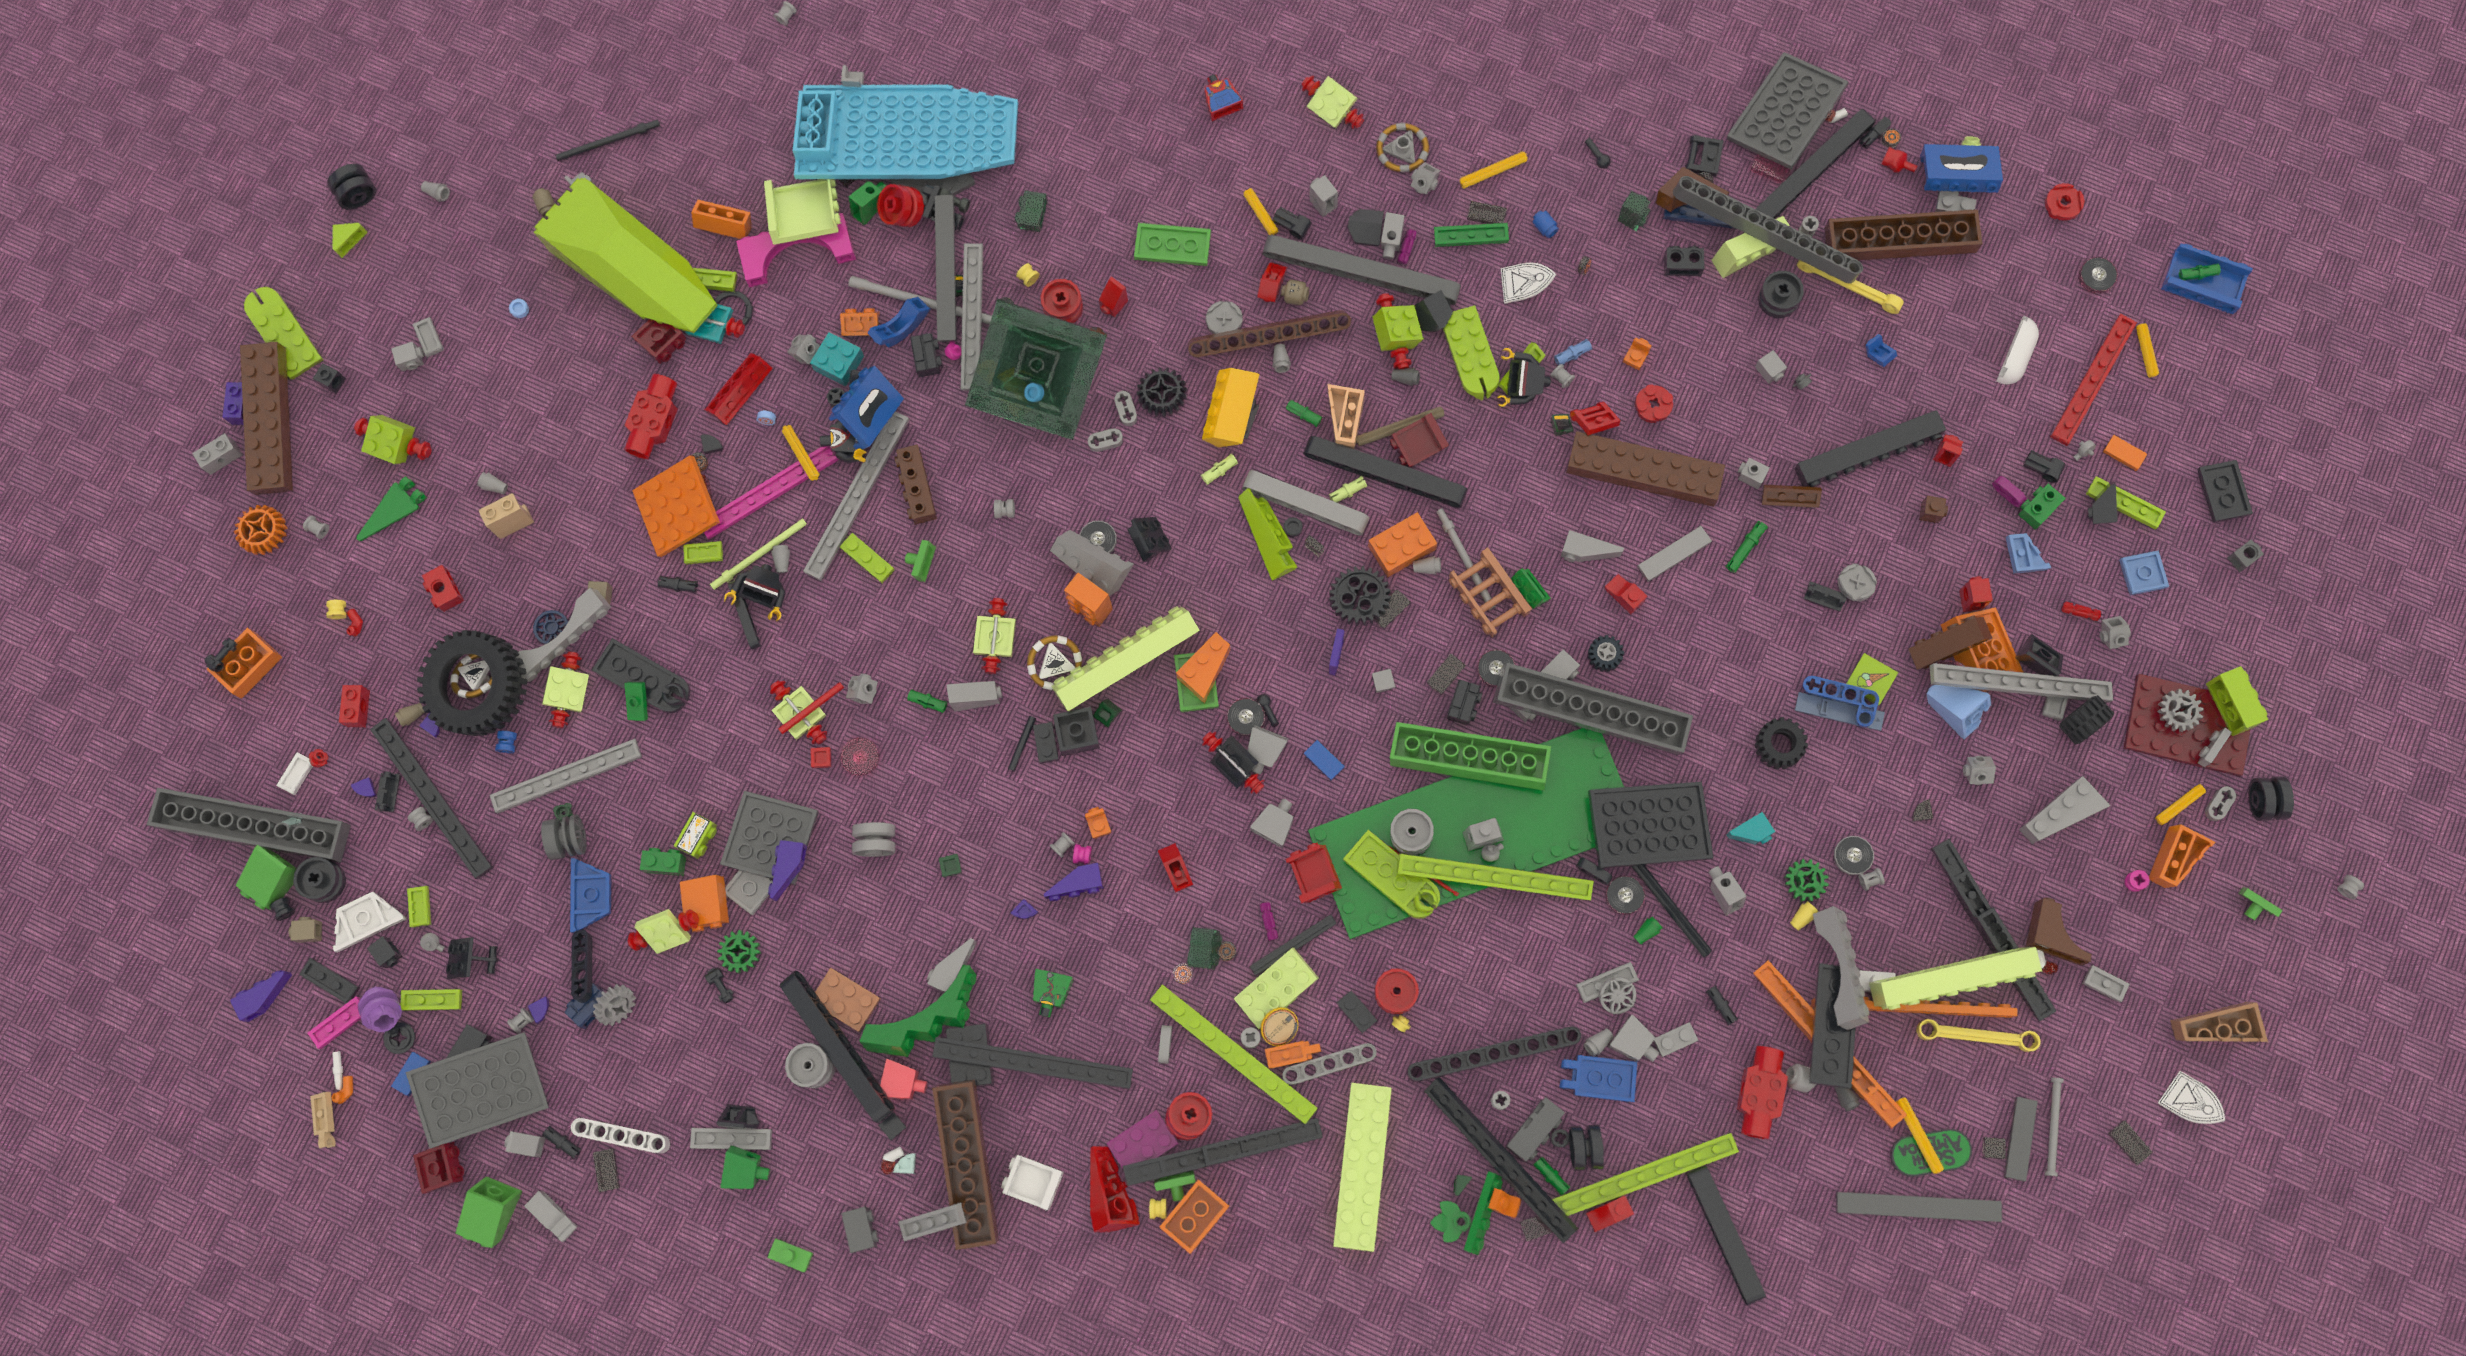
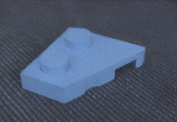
[2005,533,2051,574]

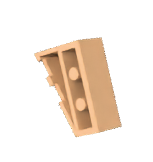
[1328,384,1365,449]

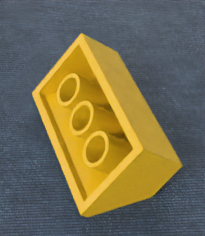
[1202,368,1259,448]

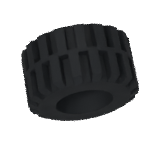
[2059,695,2114,744]
[1755,717,1808,770]

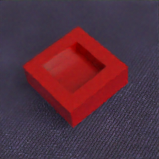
[811,747,831,768]

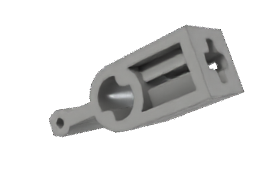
[525,1191,578,1242]

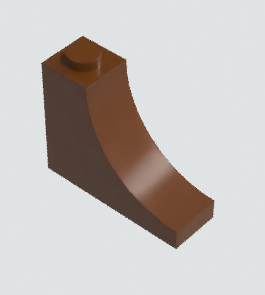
[1655,167,1729,212]
[2026,897,2092,966]

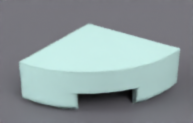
[894,1153,916,1174]

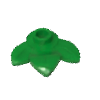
[1430,1201,1471,1242]

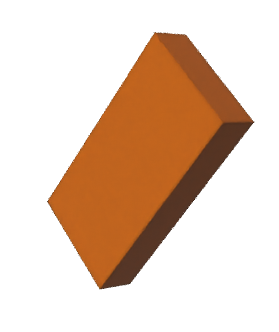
[2103,435,2147,471]

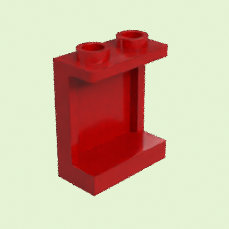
[1285,843,1342,903]

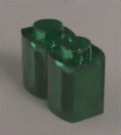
[1015,190,1048,232]
[1187,927,1222,970]

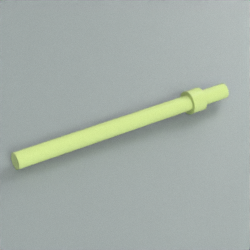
[710,518,807,590]

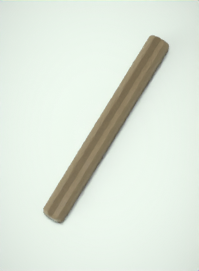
[1356,406,1445,446]

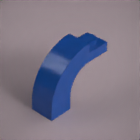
[868,297,930,348]

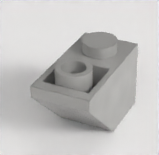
[505,1131,546,1158]

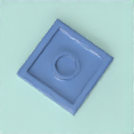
[2119,550,2169,596]

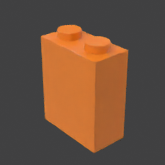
[680,875,729,932]

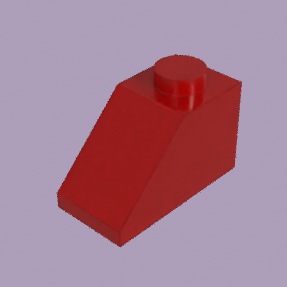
[1099,276,1128,317]
[1158,843,1193,892]
[1586,1195,1634,1232]

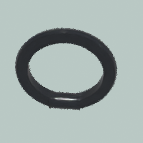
[714,291,753,326]

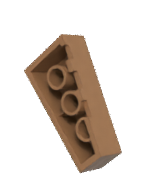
[2170,1002,2268,1042]

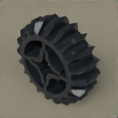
[1137,367,1187,417]

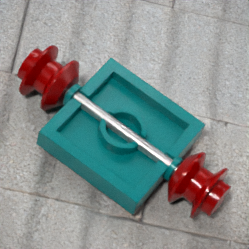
[685,304,745,344]

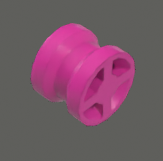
[1073,844,1092,865]
[2124,870,2150,892]

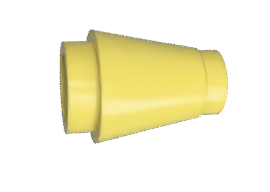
[1790,902,1819,931]

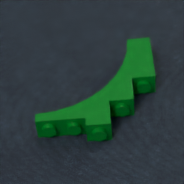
[859,965,977,1057]

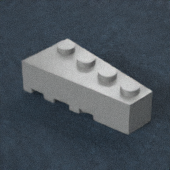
[1050,530,1134,596]

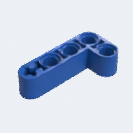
[1802,676,1879,728]

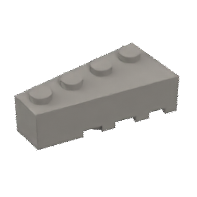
[2019,776,2110,844]

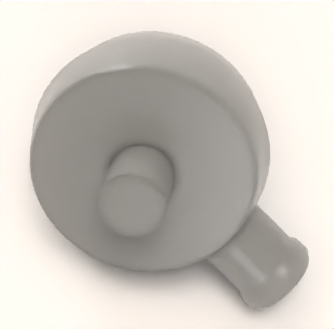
[2073,440,2096,461]
[1481,843,1504,861]
[420,933,445,952]

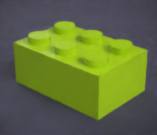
[2206,666,2268,736]

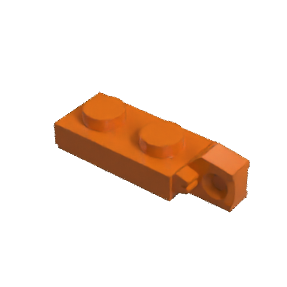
[1265,1041,1321,1069]

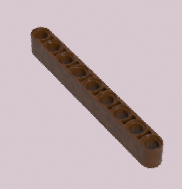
[1187,310,1351,357]

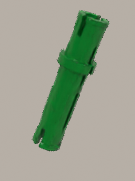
[1725,521,1768,573]

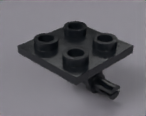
[446,937,498,979]

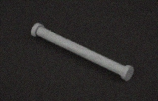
[2045,1078,2064,1177]

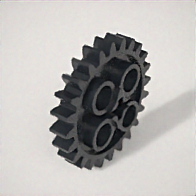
[1329,566,1391,626]

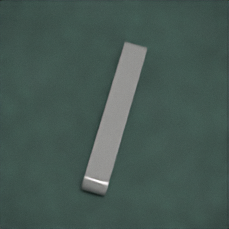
[1242,470,1369,536]

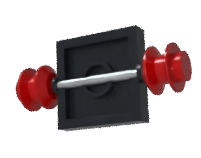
[1202,732,1265,794]

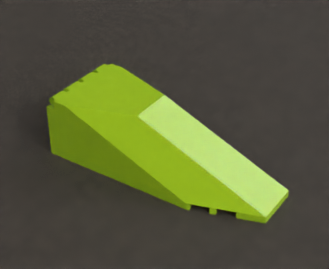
[534,178,718,333]

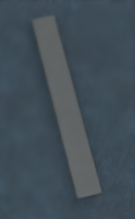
[935,195,957,342]
[1836,1192,2002,1222]

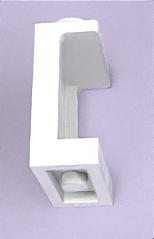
[1001,1155,1064,1211]

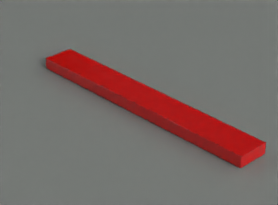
[2050,313,2137,446]

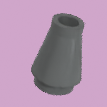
[1392,368,1420,386]
[1834,1087,1860,1112]

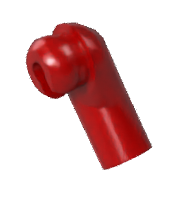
[346,609,363,637]

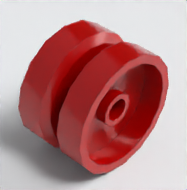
[877,184,924,227]
[1041,279,1083,326]
[1374,969,1419,1015]
[1165,1092,1212,1141]

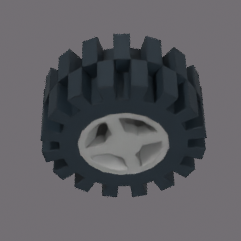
[1588,635,1624,672]

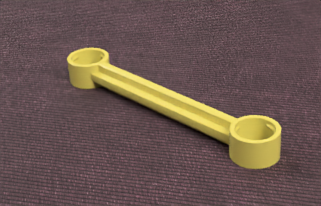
[1797,260,1904,314]
[1916,1019,2040,1052]

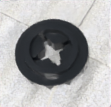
[383,1022,416,1054]

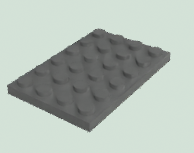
[1727,52,1849,170]
[405,1032,549,1148]

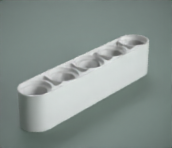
[571,1118,670,1153]

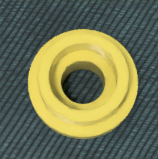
[1391,1015,1411,1033]

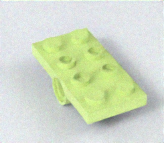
[1234,948,1319,1029]

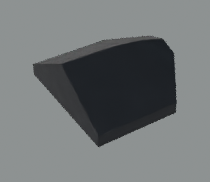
[1348,209,1384,247]
[1414,290,1453,332]
[717,1104,760,1129]

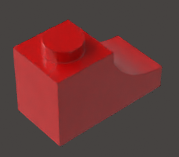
[1257,262,1287,302]
[1933,434,1963,467]
[1604,574,1648,615]

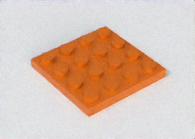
[632,455,720,557]

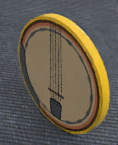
[1261,1007,1298,1046]

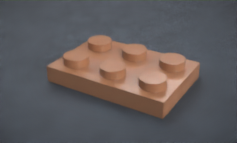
[815,968,881,1032]

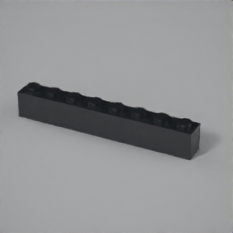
[1795,410,1947,487]

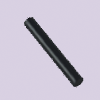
[1008,716,1036,772]

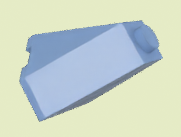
[1927,685,1991,739]

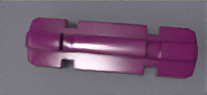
[1398,229,1417,265]
[1260,902,1278,941]

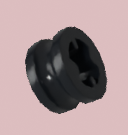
[1551,1129,1570,1148]

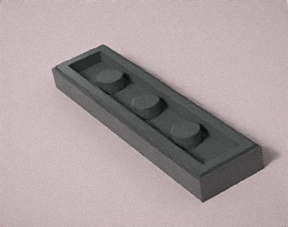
[2004,1097,2038,1181]

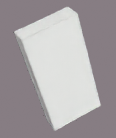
[276,752,313,795]

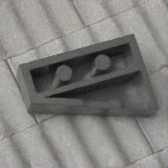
[1506,1097,1565,1162]

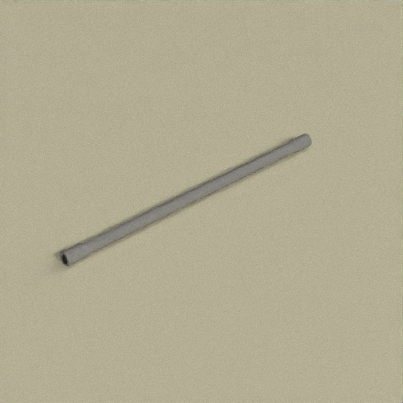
[849,276,1079,350]

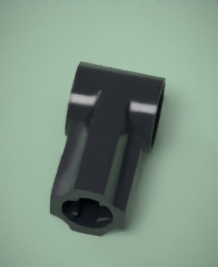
[1273,207,1312,240]
[2023,450,2066,483]

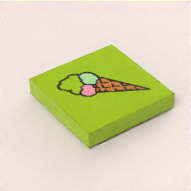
[1846,653,1898,706]

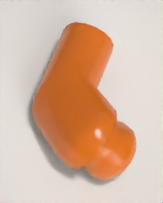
[332,1076,353,1104]

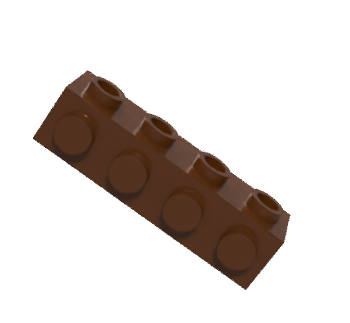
[894,444,937,525]
[1908,615,1993,670]

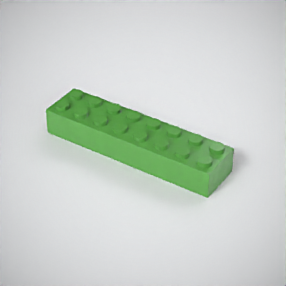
[1390,722,1551,791]

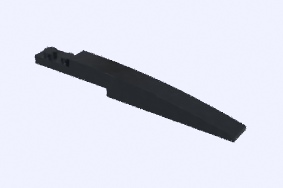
[1931,838,2056,1021]
[1122,1118,1323,1186]

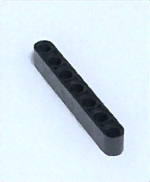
[1687,1165,1766,1306]

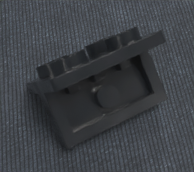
[1127,517,1172,562]

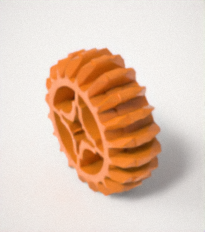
[234,505,288,555]

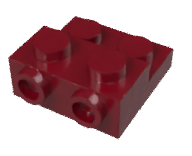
[631,319,686,364]
[413,1142,464,1194]

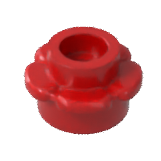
[309,749,329,768]

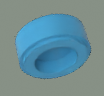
[1024,383,1044,402]

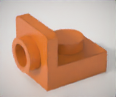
[1623,337,1652,370]
[1085,807,1111,839]
[1489,1188,1521,1218]

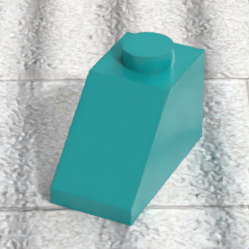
[1726,812,1775,845]

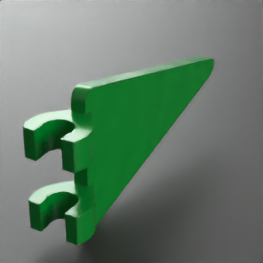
[357,476,427,541]

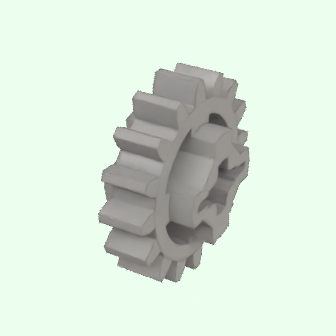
[2158,689,2204,732]
[593,985,636,1026]

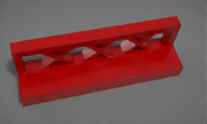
[705,353,773,425]

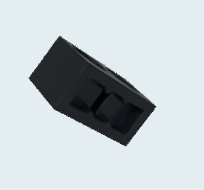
[1664,246,1704,276]

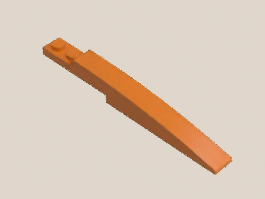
[1753,960,1907,1129]

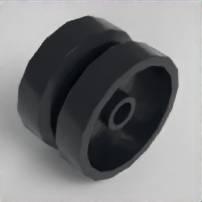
[327,164,376,210]
[1758,271,1804,318]
[2248,776,2294,821]
[293,857,346,903]
[1569,1124,1604,1171]

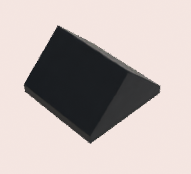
[2015,634,2063,676]

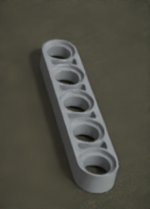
[1282,1043,1376,1085]

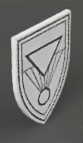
[1501,263,1556,304]
[2158,1071,2225,1124]

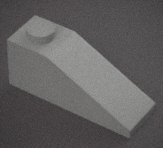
[1561,530,1624,562]
[927,938,977,993]

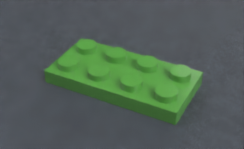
[1134,223,1211,266]

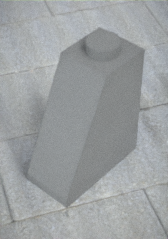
[946,681,1002,712]

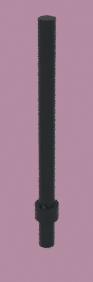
[555,119,661,161]

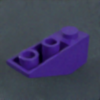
[768,840,807,901]
[1044,863,1103,901]
[230,970,292,1022]

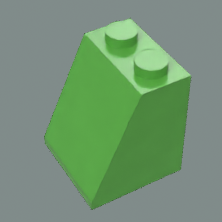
[236,845,297,910]
[455,1176,522,1248]

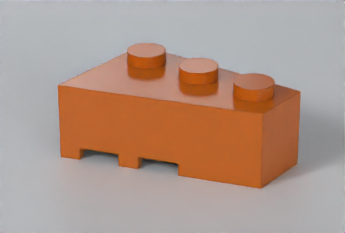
[1176,632,1230,704]
[2149,824,2215,888]

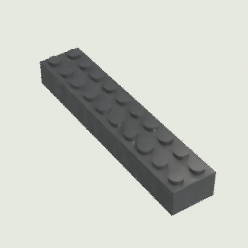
[1493,663,1693,755]
[147,788,351,863]

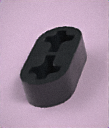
[1576,857,1613,885]

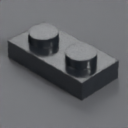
[1033,722,1059,764]
[1336,990,1377,1034]

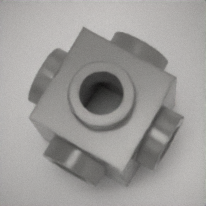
[1411,162,1441,194]
[787,334,820,364]
[2099,616,2131,649]
[846,674,878,704]
[1963,756,1996,785]

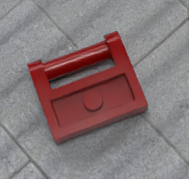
[1570,401,1621,435]

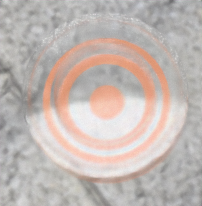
[1173,963,1193,984]

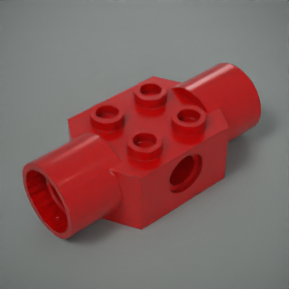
[624,374,678,459]
[1737,1046,1788,1140]

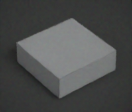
[1372,669,1395,693]

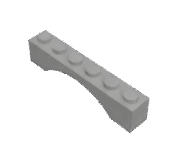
[516,588,611,682]
[1813,906,1869,1030]

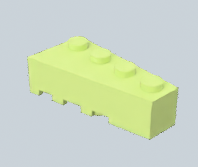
[1711,216,1790,278]

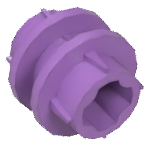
[357,986,402,1033]

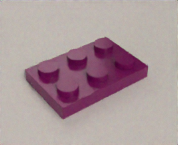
[1106,1110,1179,1169]

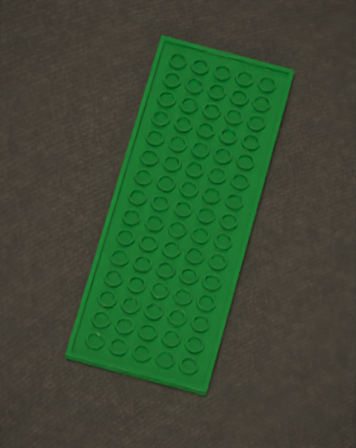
[1308,728,1624,940]

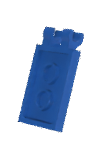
[1559,1055,1637,1103]

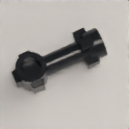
[204,637,238,672]
[704,967,734,1004]

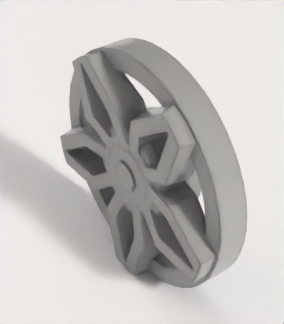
[1599,977,1636,1014]

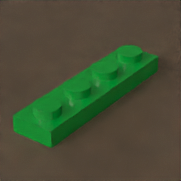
[1434,223,1509,247]
[1464,1171,1502,1255]

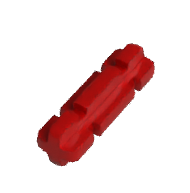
[2062,601,2101,621]

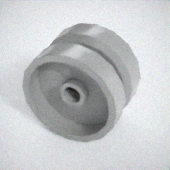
[1390,809,1434,856]
[852,822,895,857]
[785,1043,836,1088]

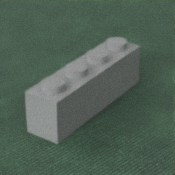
[1509,650,1580,722]

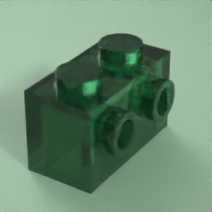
[1618,191,1651,232]

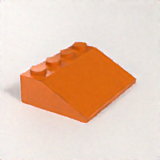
[1940,607,2023,692]

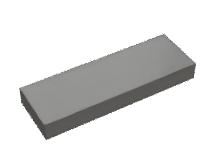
[1576,962,1639,1003]

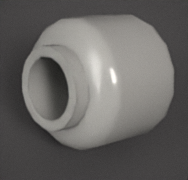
[1785,1064,1816,1093]

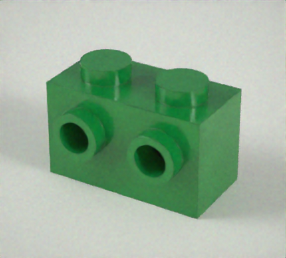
[2018,483,2066,530]
[640,848,686,876]

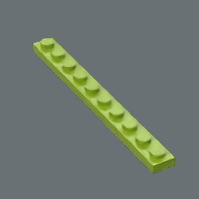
[1397,853,1594,900]
[1150,985,1318,1125]
[1552,1133,1739,1216]

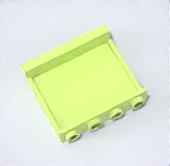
[764,179,841,245]

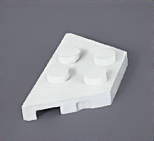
[333,892,406,953]

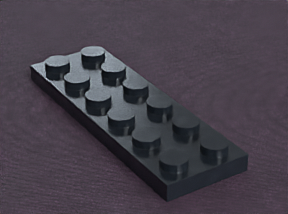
[1809,963,1860,1089]

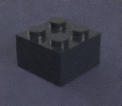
[1053,707,1100,756]

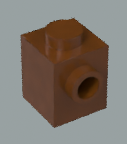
[1919,495,1948,523]

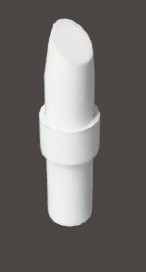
[332,1051,343,1090]

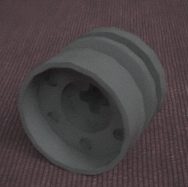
[541,814,587,861]

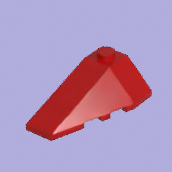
[1090,1146,1140,1232]

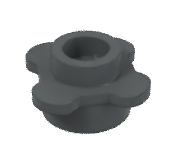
[1792,373,1812,390]

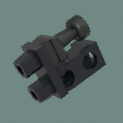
[922,185,971,233]

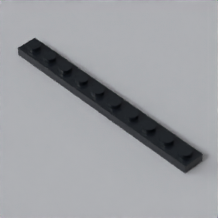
[370,718,493,879]
[932,1037,1133,1089]
[1424,1077,1579,1243]

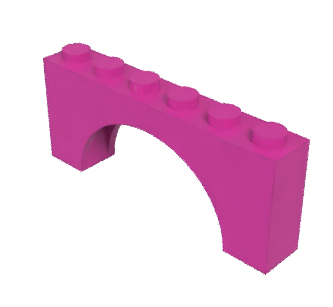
[736,213,856,287]

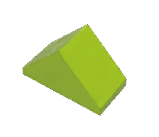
[333,223,368,258]

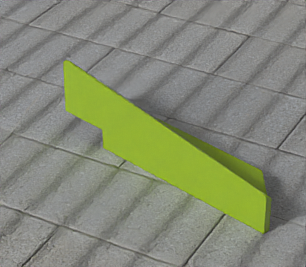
[1239,488,1297,580]

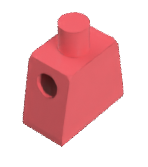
[880,1059,928,1099]

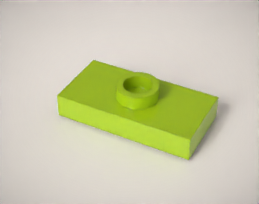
[683,541,723,564]
[407,886,431,928]

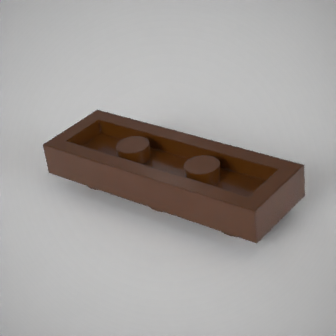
[1761,484,1822,508]

